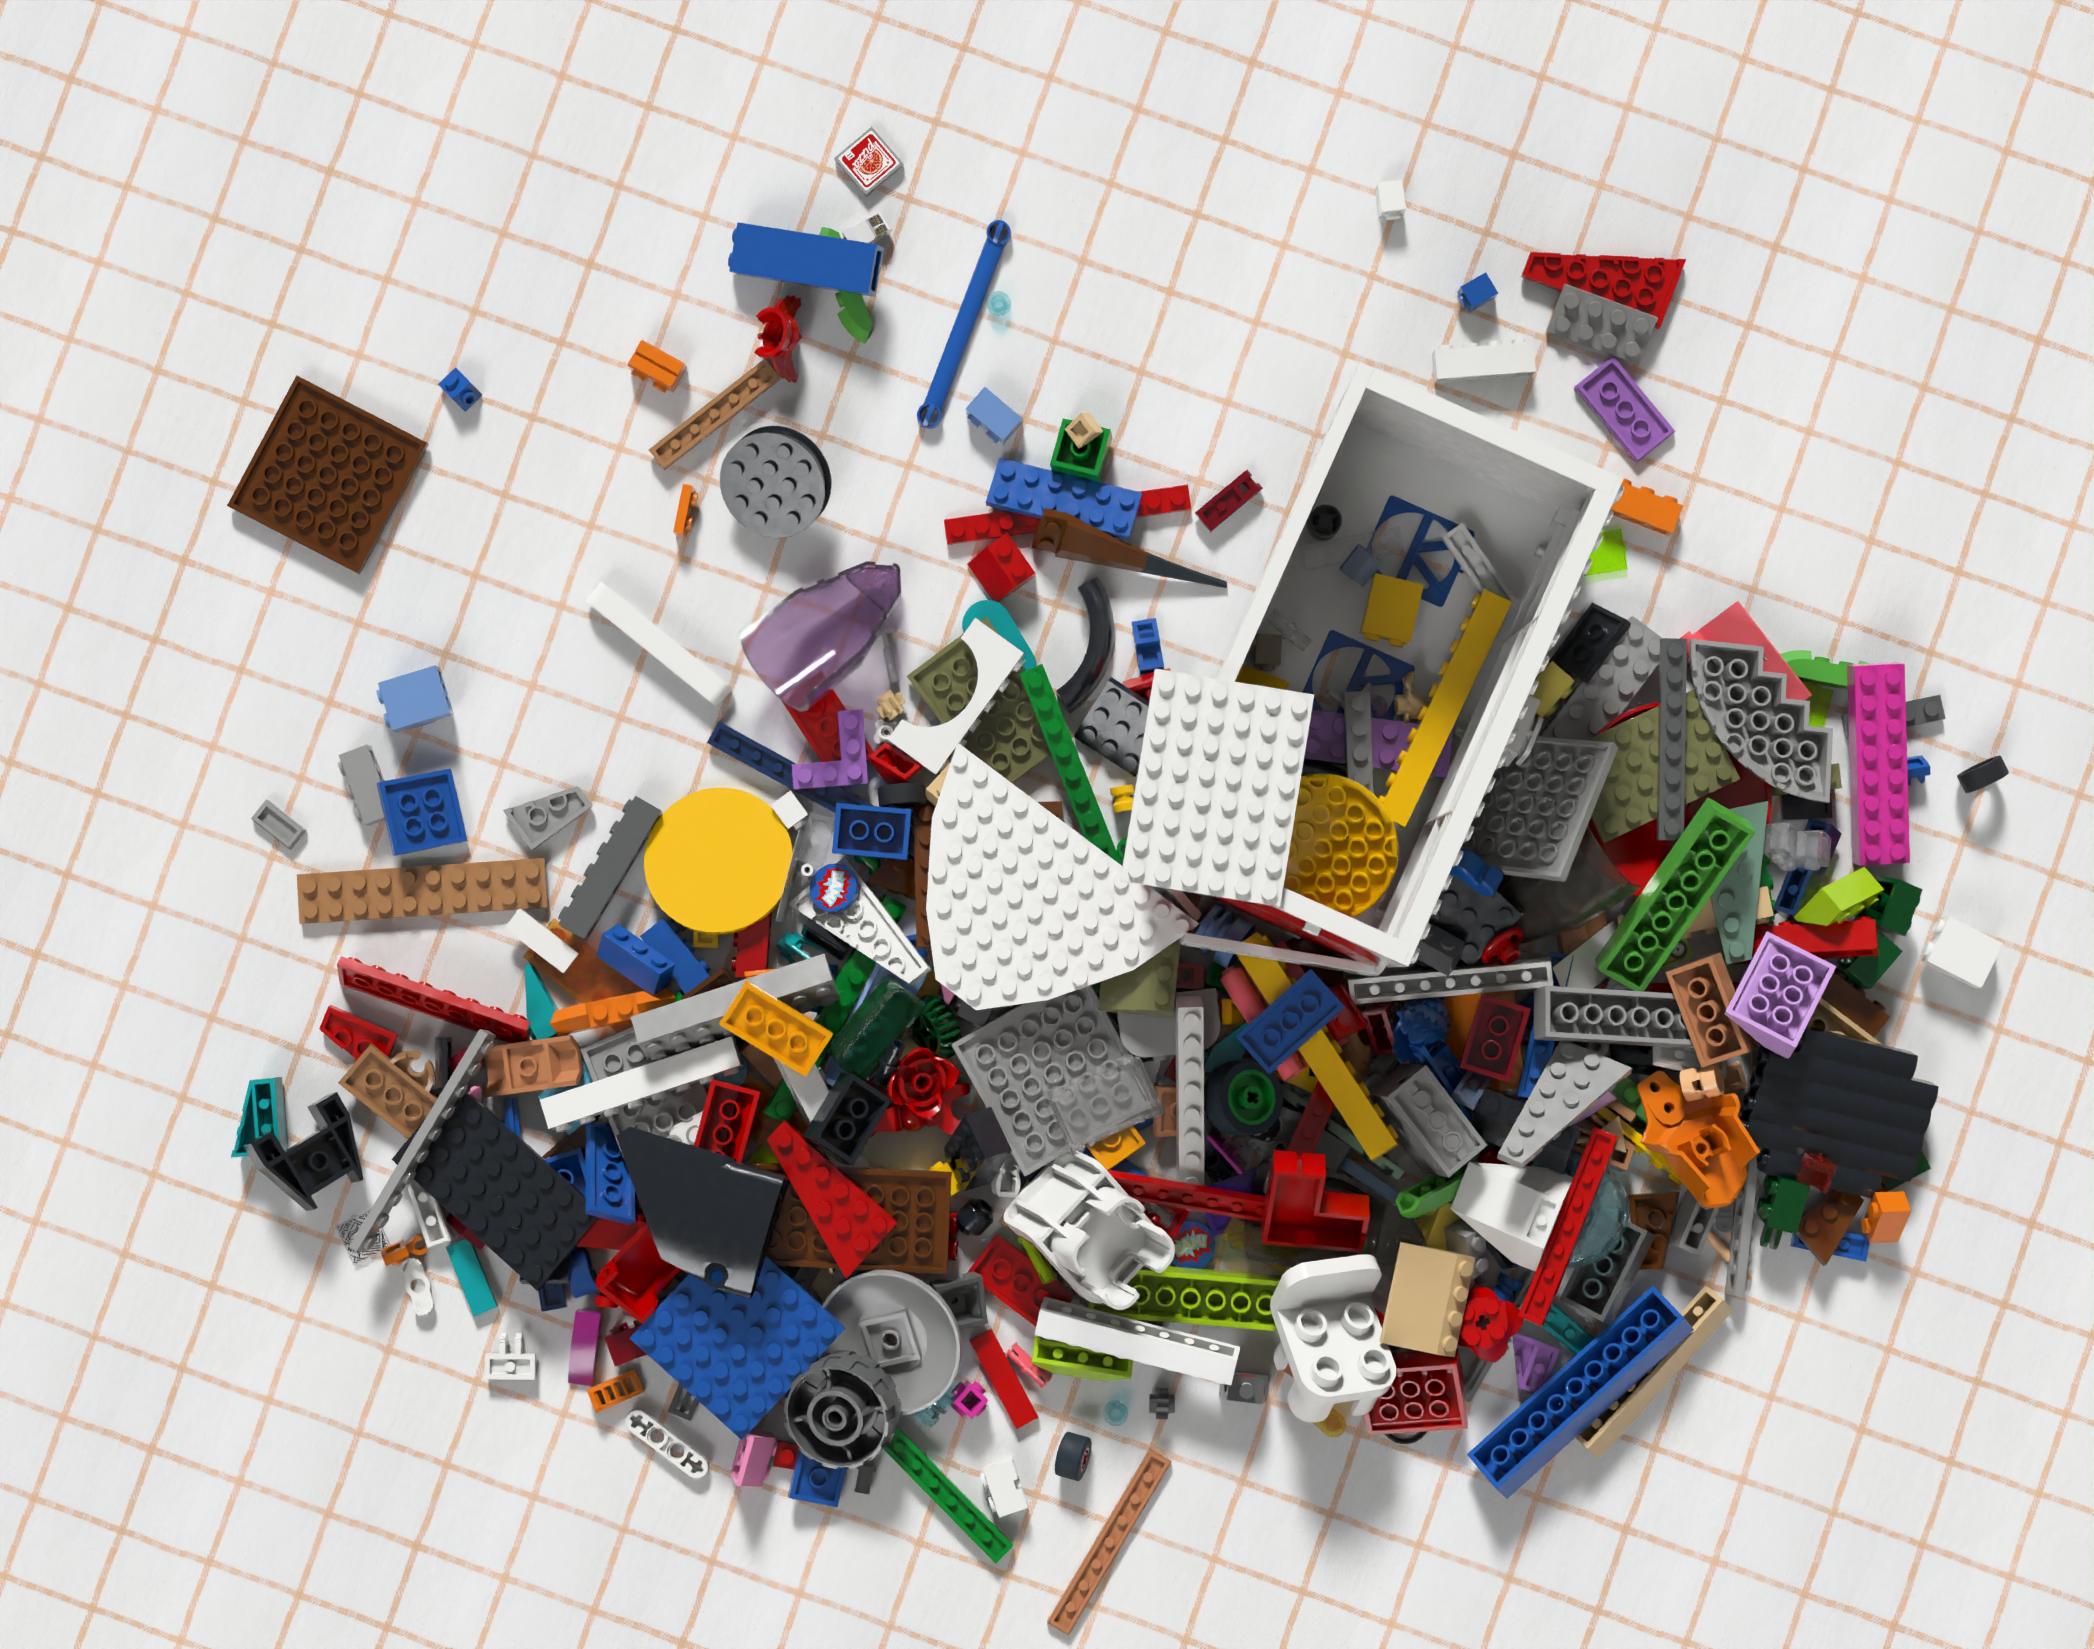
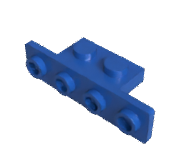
[1409,1043,1473,1123]

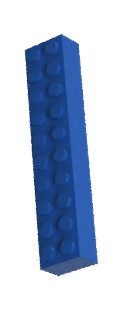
[1467,1286,1694,1499]

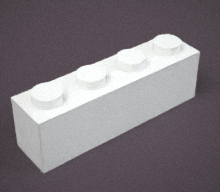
[1432,339,1536,384]

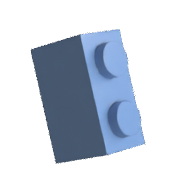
[966,387,1023,445]

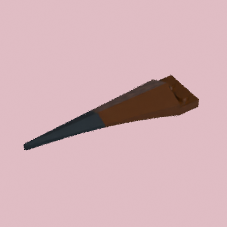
[1031,508,1227,588]

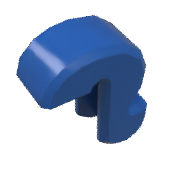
[1449,848,1503,896]

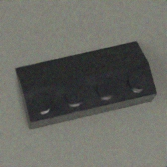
[1472,1087,1583,1174]

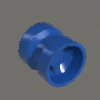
[1491,1272,1522,1303]

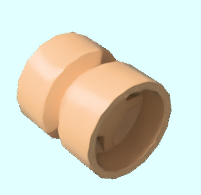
[1680,1063,1725,1102]

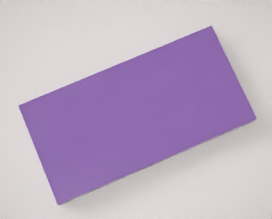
[1574,356,1676,463]

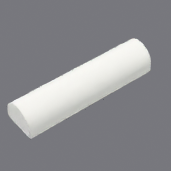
[407,1179,453,1248]

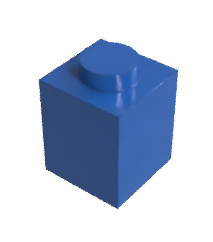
[1457,272,1498,313]

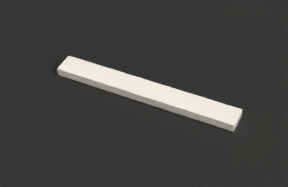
[1179,933,1381,977]

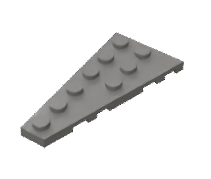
[1497,1041,1632,1169]

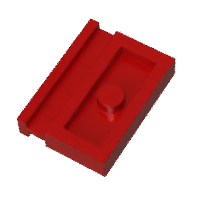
[1326,983,1368,1041]

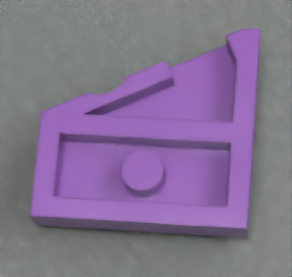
[1512,1333,1560,1393]

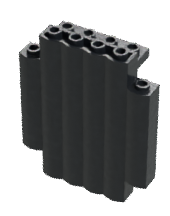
[1739,1026,1939,1199]

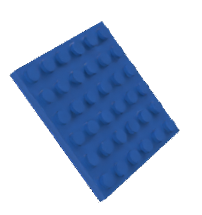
[630,1255,845,1440]

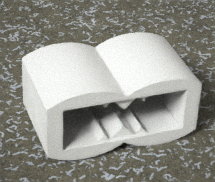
[991,1153,1021,1198]

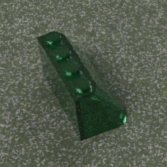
[830,975,927,1082]

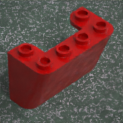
[596,1222,684,1324]

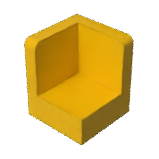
[1217,999,1244,1024]

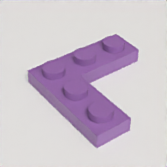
[792,709,868,790]

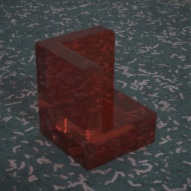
[1796,1153,1837,1194]

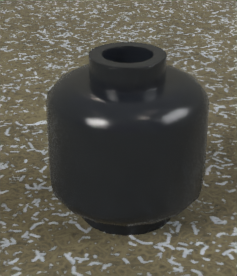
[957,1199,994,1236]

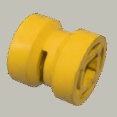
[1110,785,1135,813]

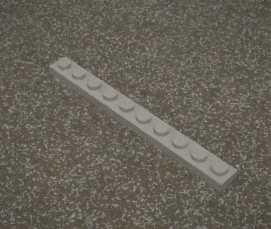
[348,1029,496,1252]
[1725,1046,1761,1297]

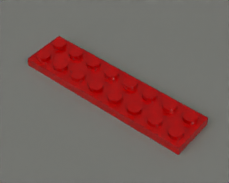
[337,956,530,1043]

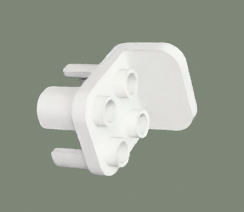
[1004,1149,1175,1310]
[1270,1254,1396,1422]

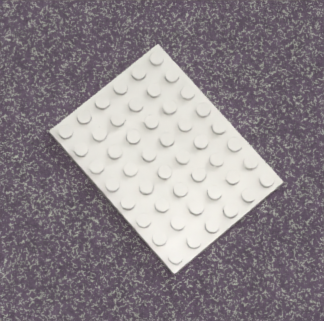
[1120,669,1314,907]

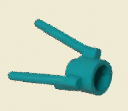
[776,931,828,964]

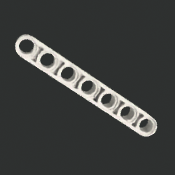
[586,582,733,707]

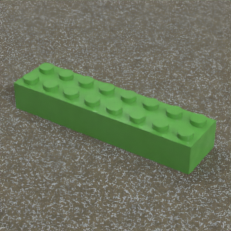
[1595,797,1756,992]

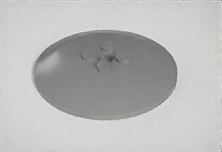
[822,1270,962,1415]

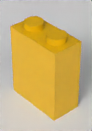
[1359,573,1424,648]

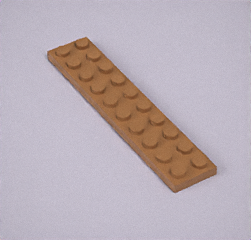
[297,858,549,924]

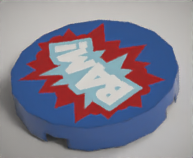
[810,863,859,914]
[1171,1220,1215,1269]

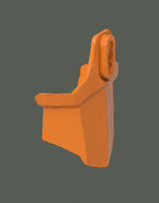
[1636,1071,1760,1208]

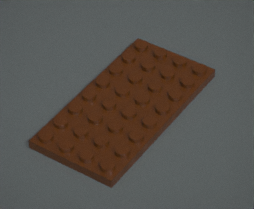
[749,1162,952,1274]

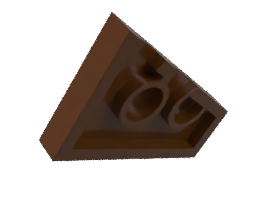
[1796,1190,1864,1267]
[1629,1192,1680,1270]

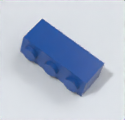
[640,918,711,994]
[596,924,675,996]

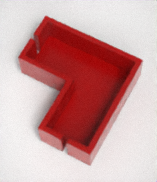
[1261,1150,1370,1253]

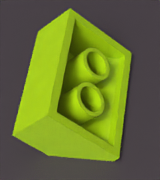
[1794,867,1884,926]

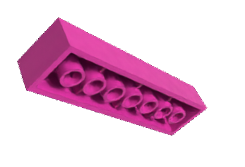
[1847,662,1910,866]

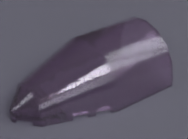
[740,561,901,711]

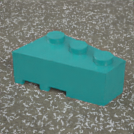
[231,1077,288,1158]

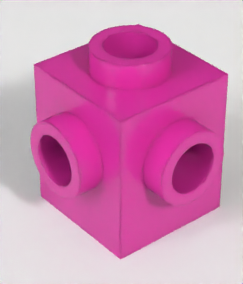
[950,1380,989,1419]

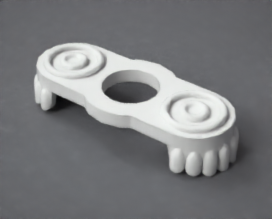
[400,1257,434,1316]

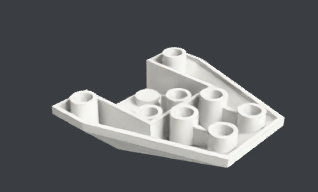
[1451,1162,1574,1272]

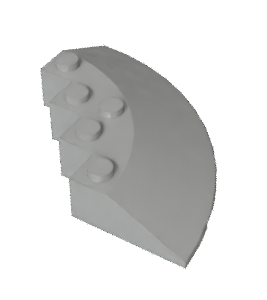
[1689,639,1833,803]

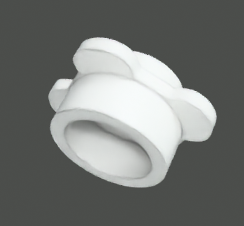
[873,719,898,746]

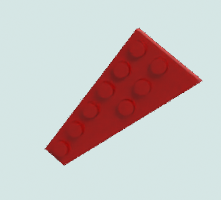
[1521,252,1686,329]
[767,1120,897,1278]

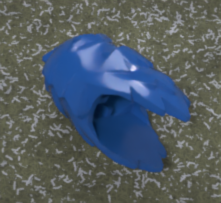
[1392,997,1451,1063]

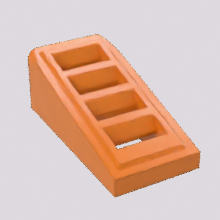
[587,1369,645,1413]

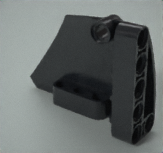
[616,1127,789,1299]

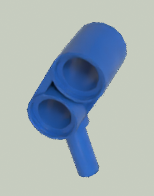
[569,1246,599,1298]

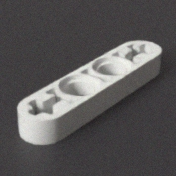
[626,1409,709,1478]

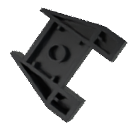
[243,1092,363,1211]

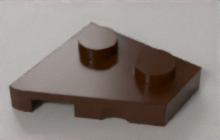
[866,858,915,900]

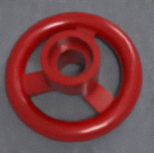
[1482,927,1524,965]

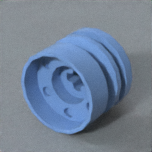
[1191,903,1255,969]

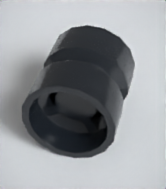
[1307,504,1342,541]

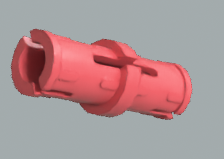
[1005,1342,1052,1388]

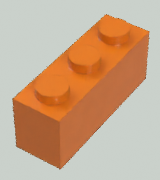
[1610,479,1683,536]

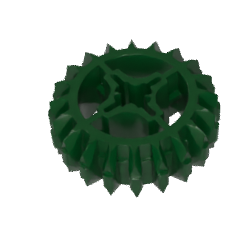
[908,994,962,1059]

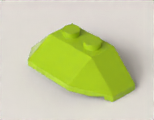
[1031,1336,1133,1382]

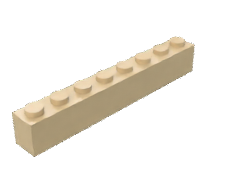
[1575,1285,1733,1459]

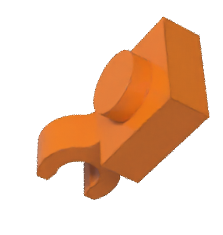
[380,1234,428,1266]

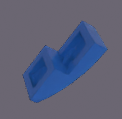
[1132,618,1164,674]

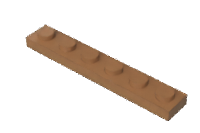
[649,359,781,470]

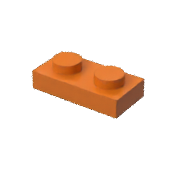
[673,484,698,537]

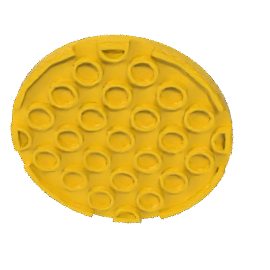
[1283,773,1399,917]
[644,788,793,934]

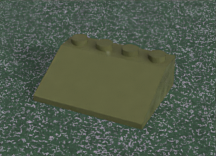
[1098,939,1181,1018]

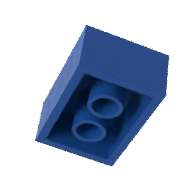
[832,803,913,860]

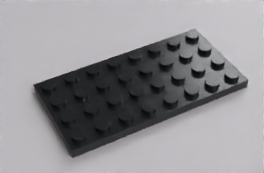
[391,1091,600,1291]

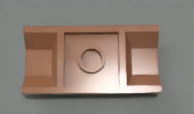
[483,1035,583,1098]

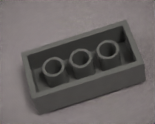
[1559,1210,1656,1325]

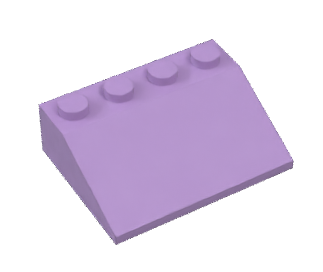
[1724,931,1836,1059]

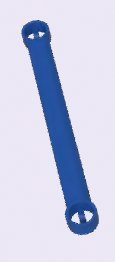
[917,220,1011,429]

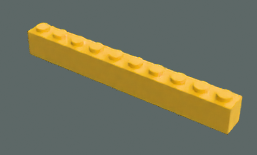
[1378,589,1512,829]
[1236,932,1399,1161]

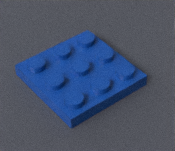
[377,768,468,856]

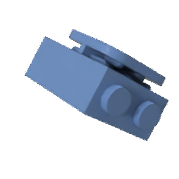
[377,665,454,732]

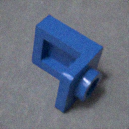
[438,367,482,411]

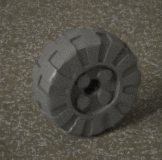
[783,1350,901,1469]

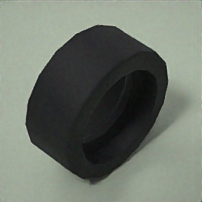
[1957,755,2009,793]
[878,783,926,809]

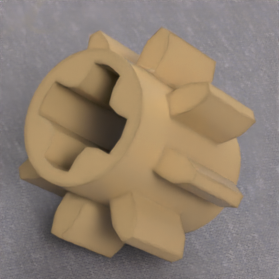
[875,690,906,721]

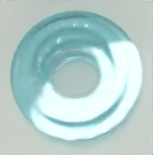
[986,291,1011,316]
[1103,1400,1128,1426]

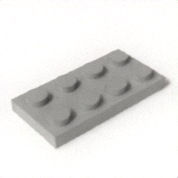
[1546,283,1658,365]

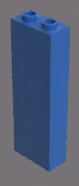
[728,222,884,297]

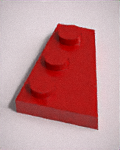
[319,1005,399,1061]

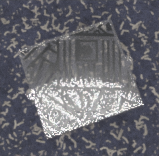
[335,1209,391,1265]

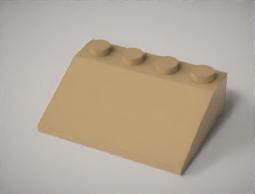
[1379,1242,1475,1357]

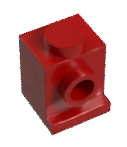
[1176,963,1204,990]

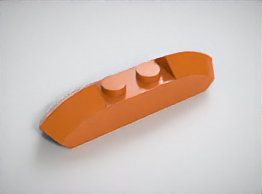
[550,988,676,1035]

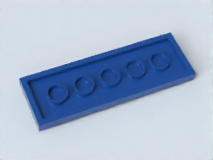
[986,458,1142,541]

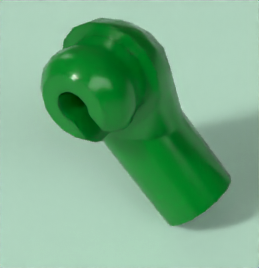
[854,856,881,878]

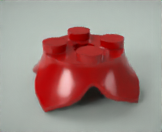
[888,1047,961,1120]
[1458,1286,1524,1363]

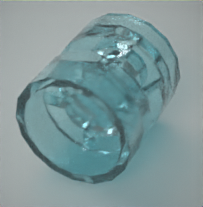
[912,1393,954,1430]

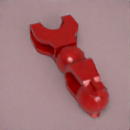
[870,1083,971,1138]

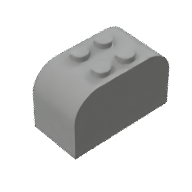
[1117,988,1220,1062]

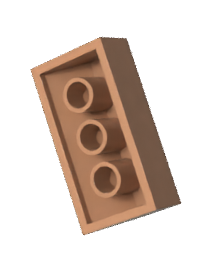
[1665,952,1757,1067]

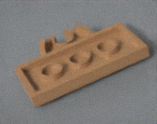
[338,1043,438,1139]

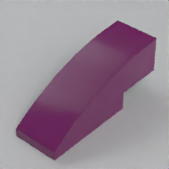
[568,1309,603,1386]

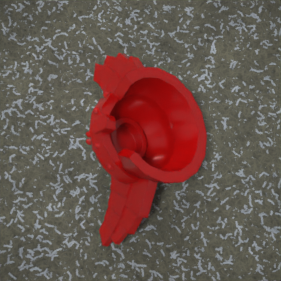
[754,295,803,383]

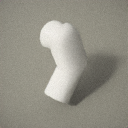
[795,864,817,885]

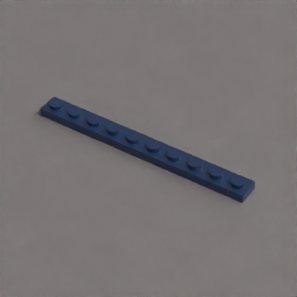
[707,722,914,856]

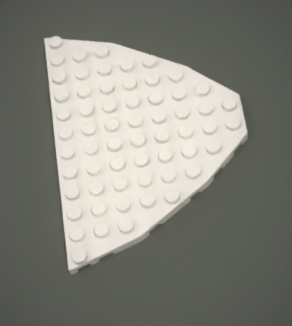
[926,743,1199,1010]

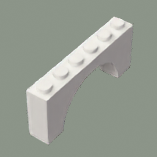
[888,618,1026,775]

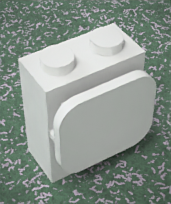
[1502,696,1543,767]
[1921,916,2003,988]

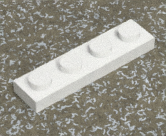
[1441,523,1519,612]

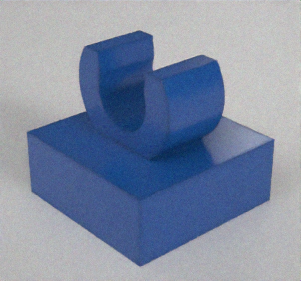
[1907,755,1930,786]

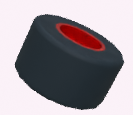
[1054,1432,1092,1481]

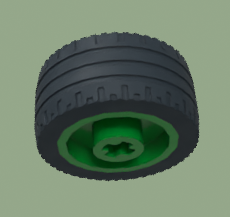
[1204,1060,1283,1136]

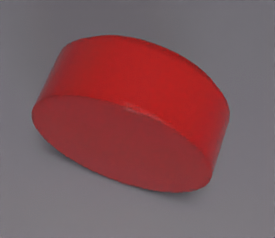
[594,1294,619,1308]

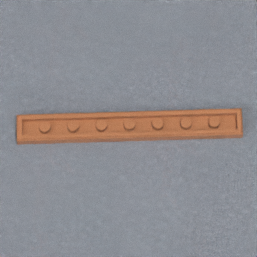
[1047,1448,1171,1636]

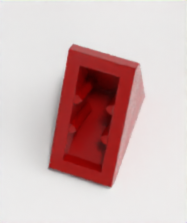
[869,742,922,785]

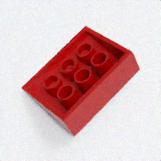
[1364,1348,1468,1435]

